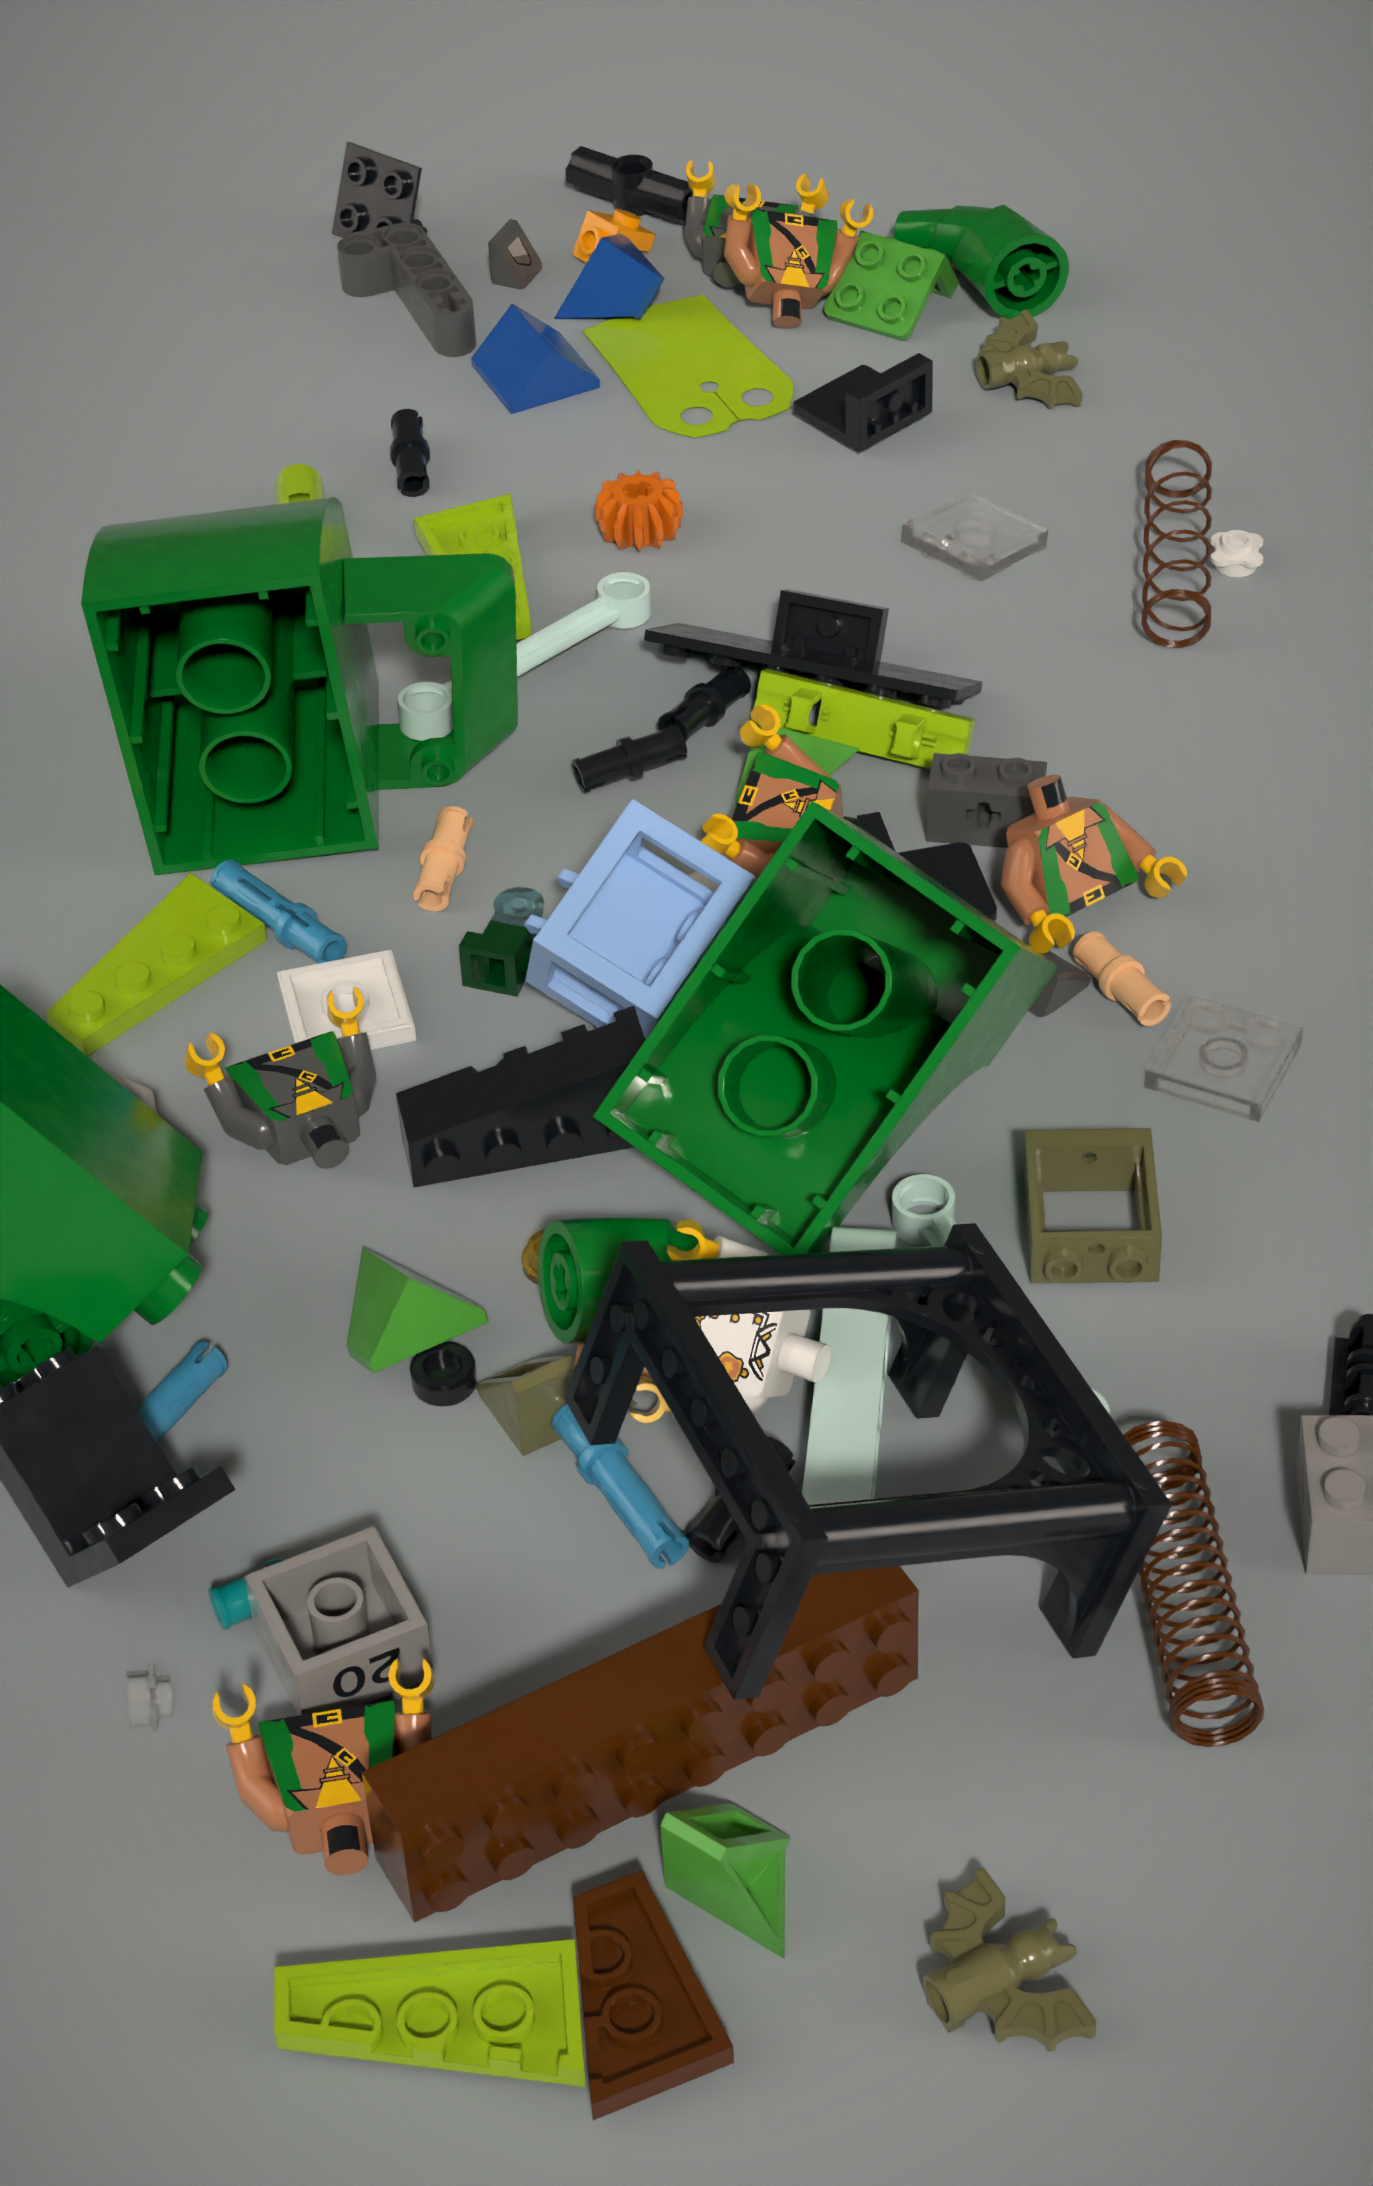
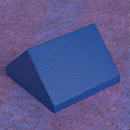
[471,303,600,414]

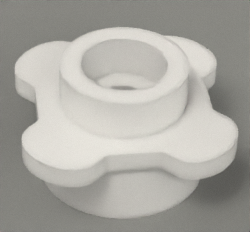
[1210,530,1263,577]

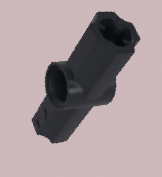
[565,146,693,226]

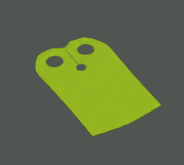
[582,294,794,438]

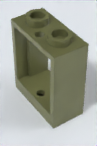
[1023,1128,1162,1284]

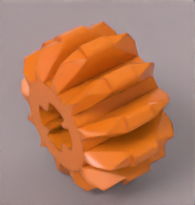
[595,470,683,552]

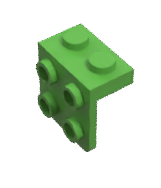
[824,230,959,341]

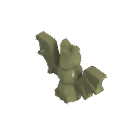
[976,310,1083,409]
[922,1868,1096,2052]

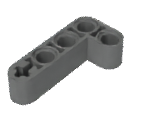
[337,222,477,357]

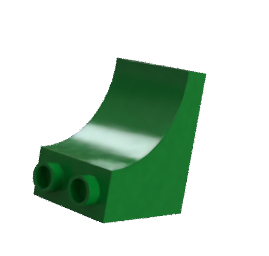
[593,801,1059,1255]
[0,984,208,1344]

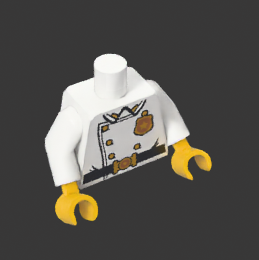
[628,1219,831,1423]

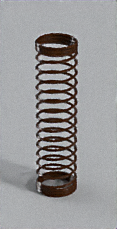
[1124,1420,1264,1747]

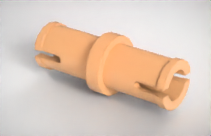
[413,806,473,912]
[1073,931,1171,1026]

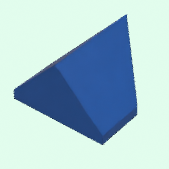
[554,234,665,319]

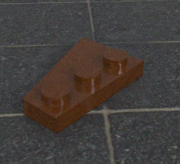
[573,1870,734,2120]

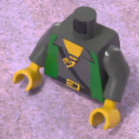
[685,160,829,287]
[184,987,376,1169]

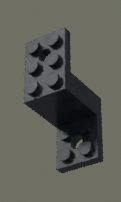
[0,1346,236,1588]

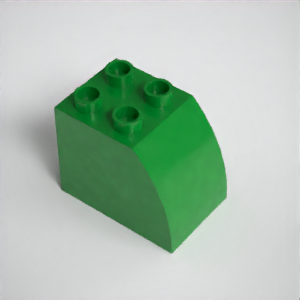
[81,497,379,875]

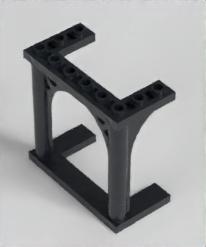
[564,1223,1172,1700]

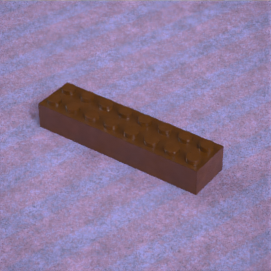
[362,1566,919,1923]

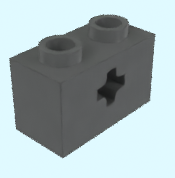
[927,753,1047,848]

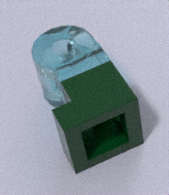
[459,887,545,997]

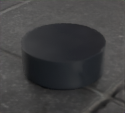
[410,1343,477,1407]

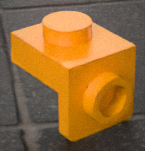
[573,209,656,263]

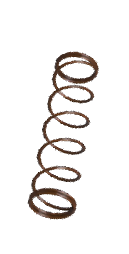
[1141,440,1212,648]

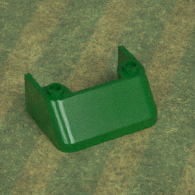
[343,553,518,790]

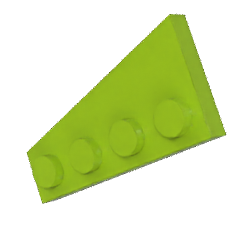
[414,493,532,641]
[46,872,267,1056]
[274,1939,586,2087]

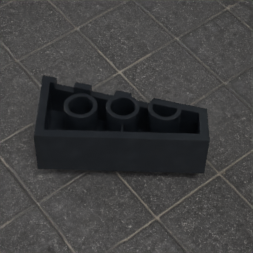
[396,1006,645,1188]

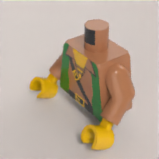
[724,183,874,329]
[701,704,857,880]
[1000,775,1187,954]
[212,1658,435,1876]

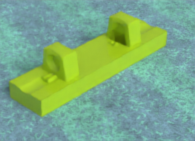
[751,669,976,769]

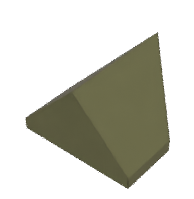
[475,1355,638,1456]

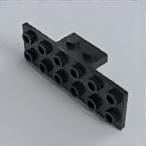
[644,589,983,708]

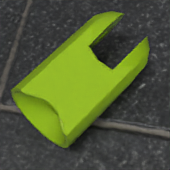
[275,464,324,504]

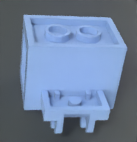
[524,799,755,1040]

